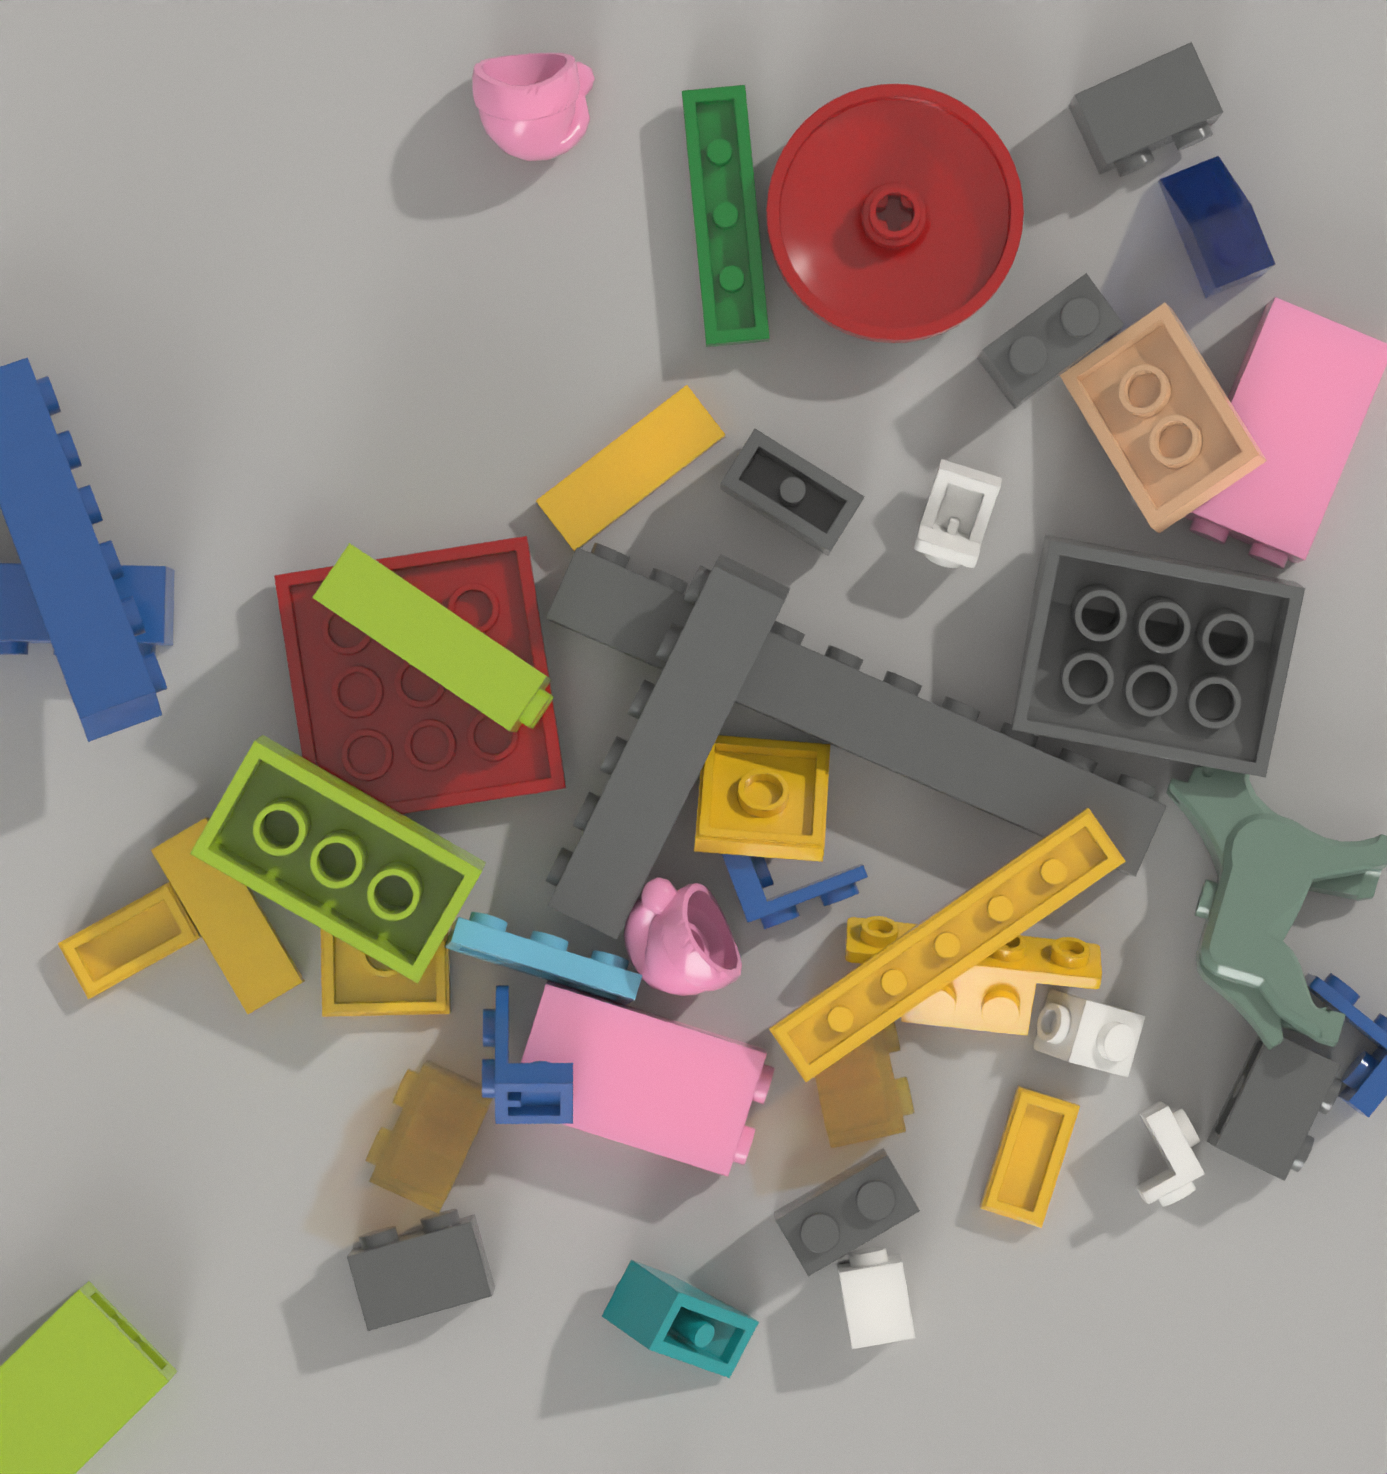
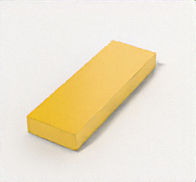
[536,385,726,552]
[151,817,305,1014]

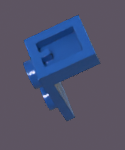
[722,854,868,929]
[1305,973,1387,1118]
[482,985,573,1124]

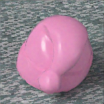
[472,53,595,161]
[624,877,742,996]

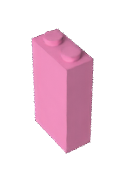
[1184,297,1387,569]
[521,981,775,1177]

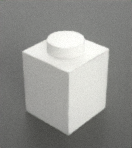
[837,1247,916,1349]

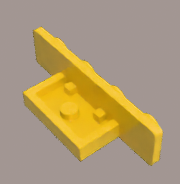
[845,916,1102,1036]

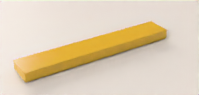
[769,808,1126,1082]

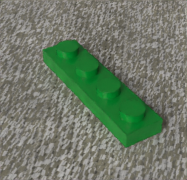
[682,85,770,347]

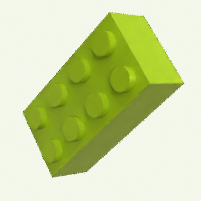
[190,734,486,983]

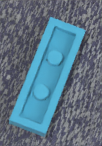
[445,912,642,1005]

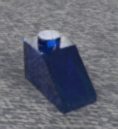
[1158,156,1276,298]

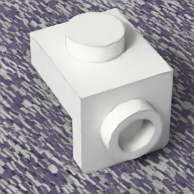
[914,459,1002,568]
[1033,989,1146,1077]
[1136,1101,1205,1207]

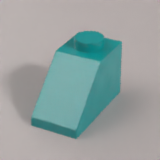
[602,1260,759,1378]

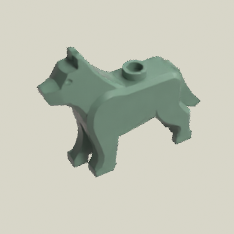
[1166,765,1387,1051]

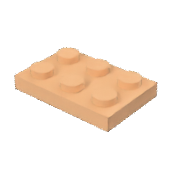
[1060,303,1267,533]

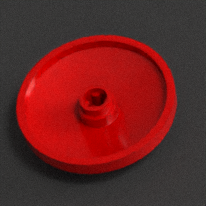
[766,84,1024,343]

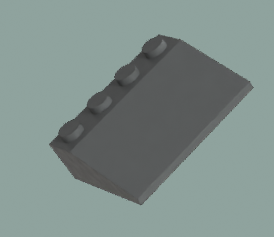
[1011,534,1305,778]

